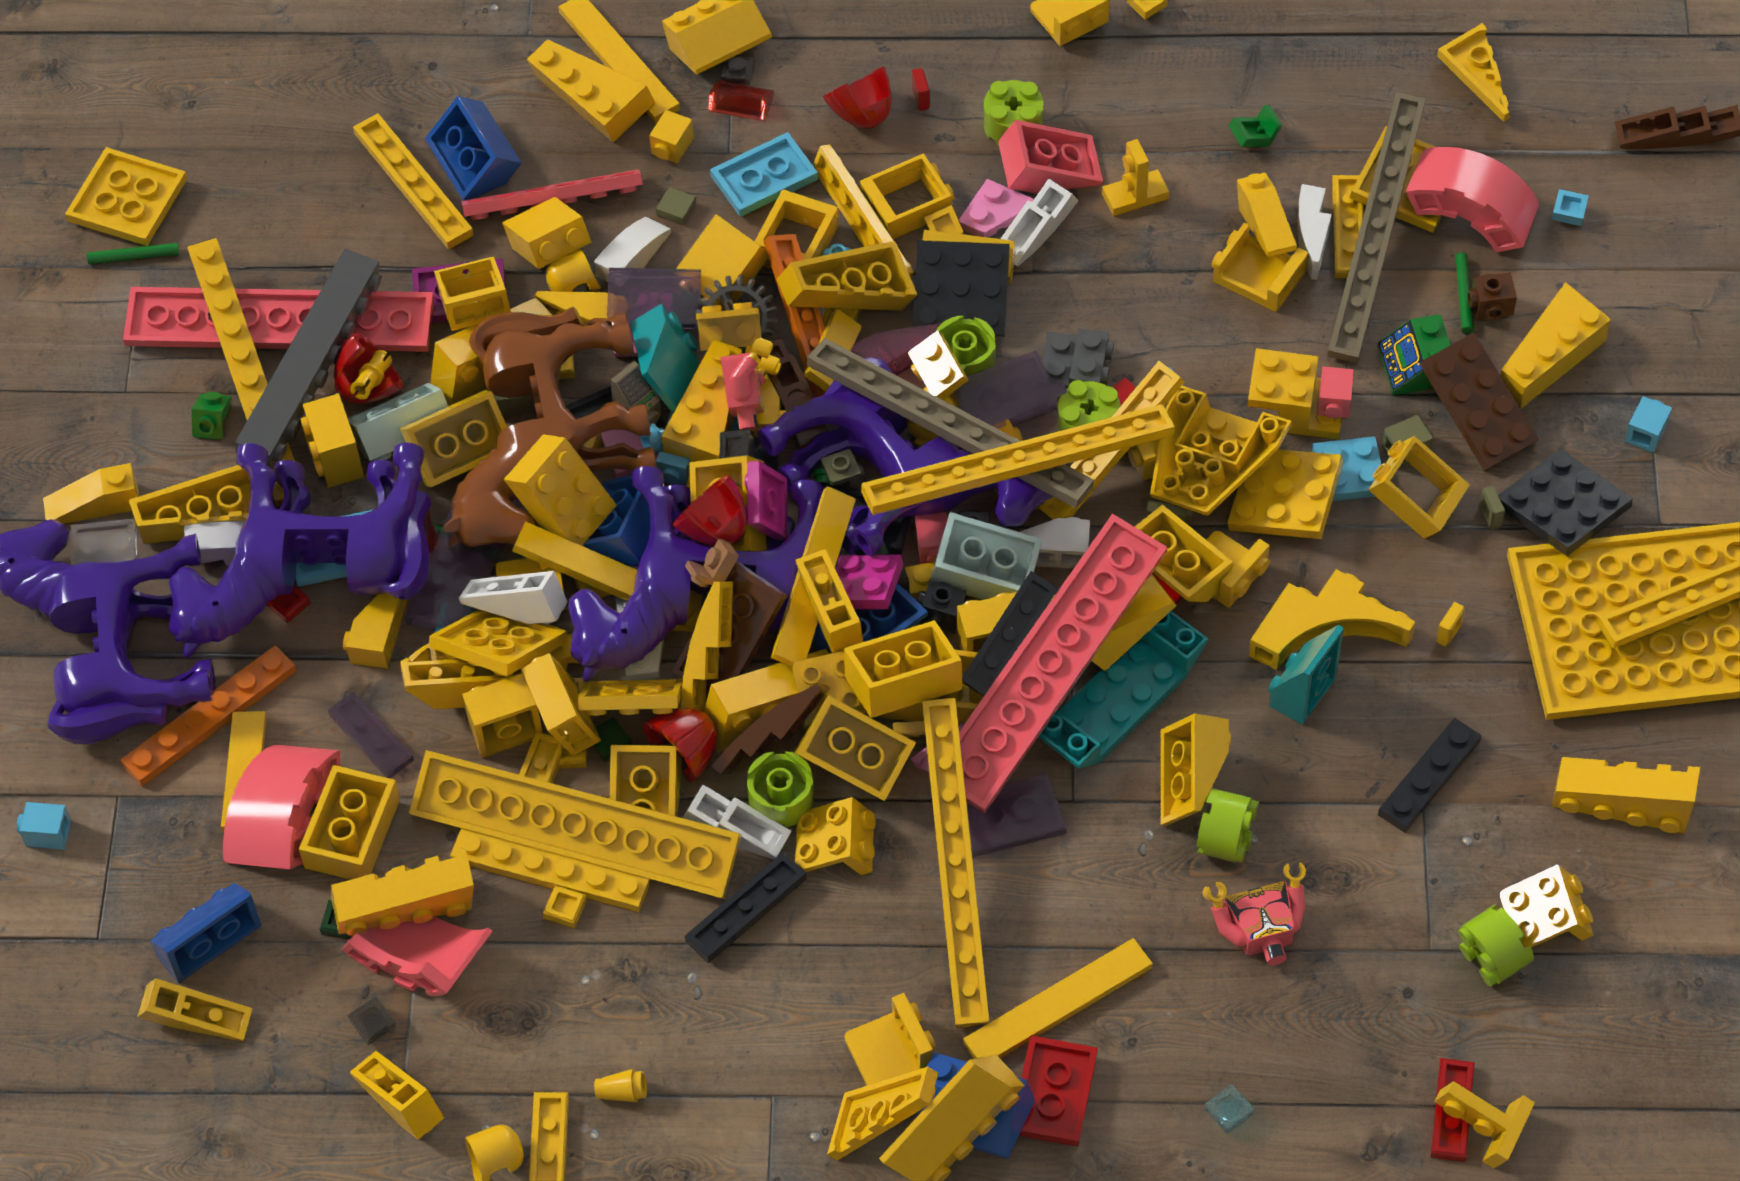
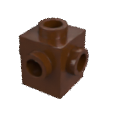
[1467,272,1517,320]

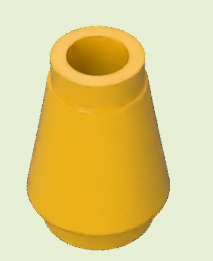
[594,1068,647,1103]

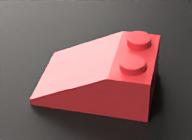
[998,120,1103,194]

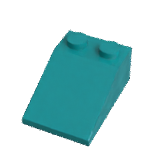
[630,304,699,413]
[1268,625,1344,725]

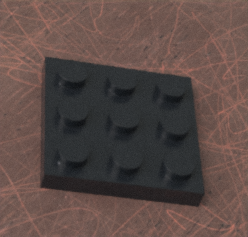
[912,240,1010,337]
[1498,449,1633,556]

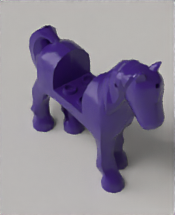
[757,357,1069,556]
[169,443,431,658]
[568,466,822,682]
[0,519,216,744]

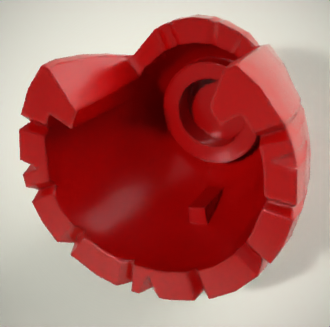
[823,66,892,129]
[333,332,404,404]
[673,474,747,546]
[643,708,717,782]

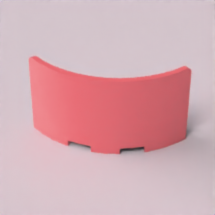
[1406,147,1539,253]
[223,745,341,869]
[341,916,492,996]

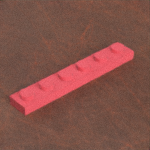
[461,169,643,220]

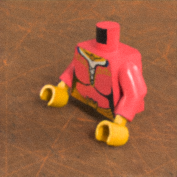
[720,338,781,431]
[1202,862,1306,966]

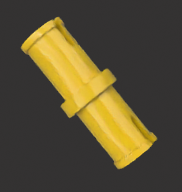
[350,350,392,399]

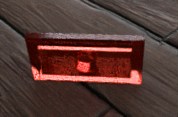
[708,81,774,121]

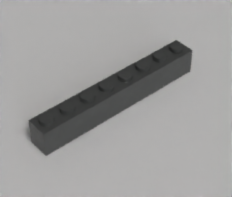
[235,248,382,469]

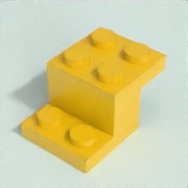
[1247,348,1342,440]

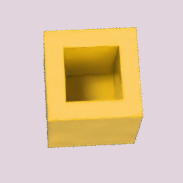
[649,110,694,164]

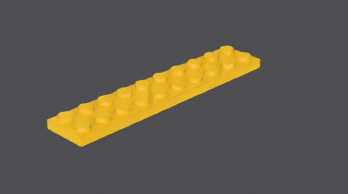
[409,750,742,899]

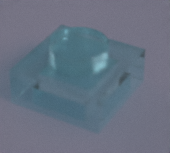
[1204,1084,1254,1134]

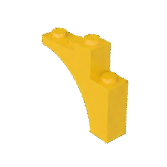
[1249,569,1416,670]

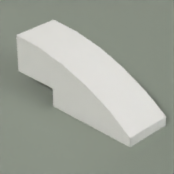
[1001,179,1078,267]
[1297,184,1332,280]
[594,217,671,288]
[184,521,245,566]
[683,785,791,859]

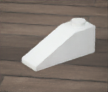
[1020,517,1090,568]
[459,571,568,624]

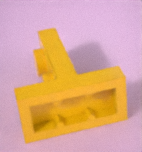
[1102,139,1169,216]
[1434,1081,1535,1169]

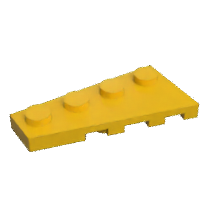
[827,1067,938,1161]

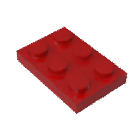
[1019,1035,1098,1147]

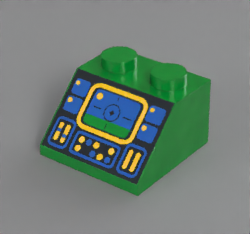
[1377,314,1451,396]

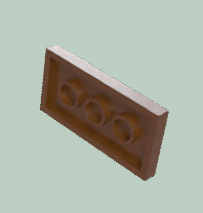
[1420,333,1539,471]
[671,561,788,697]

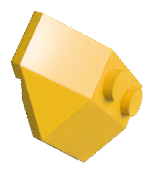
[400,643,529,710]

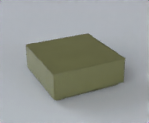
[656,187,696,225]
[1479,485,1505,531]

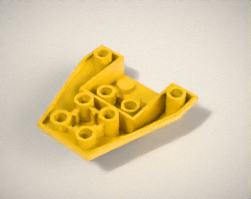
[1150,386,1292,516]

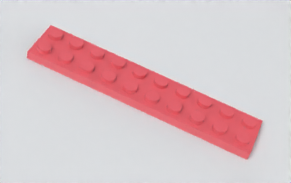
[123,287,434,352]
[929,513,1167,813]

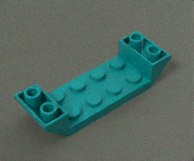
[1039,611,1208,769]

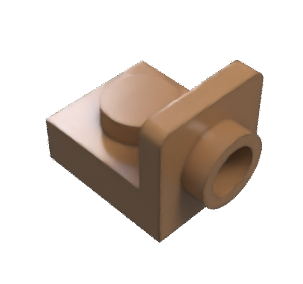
[685,539,739,588]

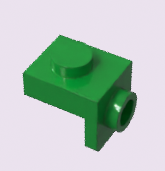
[1228,105,1282,147]
[191,392,232,439]

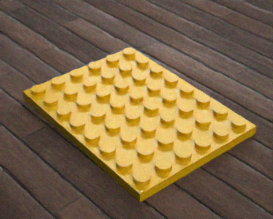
[1507,522,1740,720]

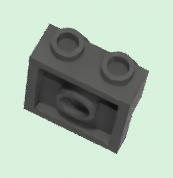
[1038,328,1114,392]

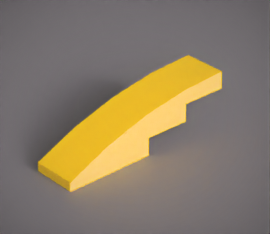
[680,581,733,711]

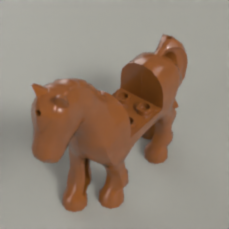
[444,306,657,547]

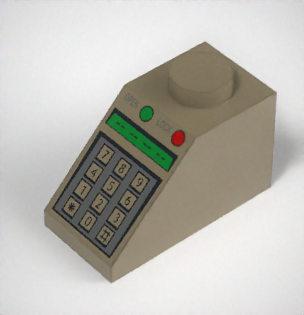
[611,361,661,424]

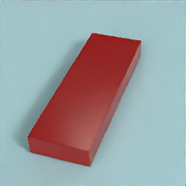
[1430,1058,1475,1162]

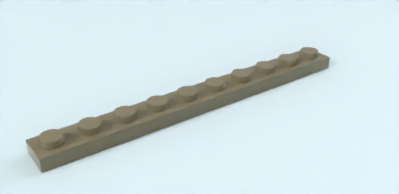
[1327,92,1426,363]
[807,338,1094,508]

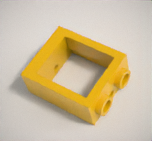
[860,153,955,239]
[754,189,839,268]
[434,256,511,331]
[1368,436,1470,539]
[521,653,601,756]

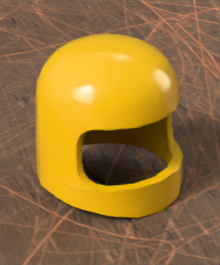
[545,249,602,292]
[465,1124,524,1181]

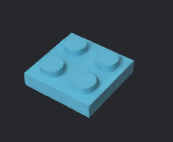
[1312,436,1381,501]

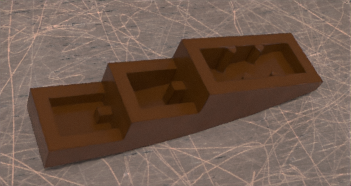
[1615,105,1740,149]
[711,684,830,774]

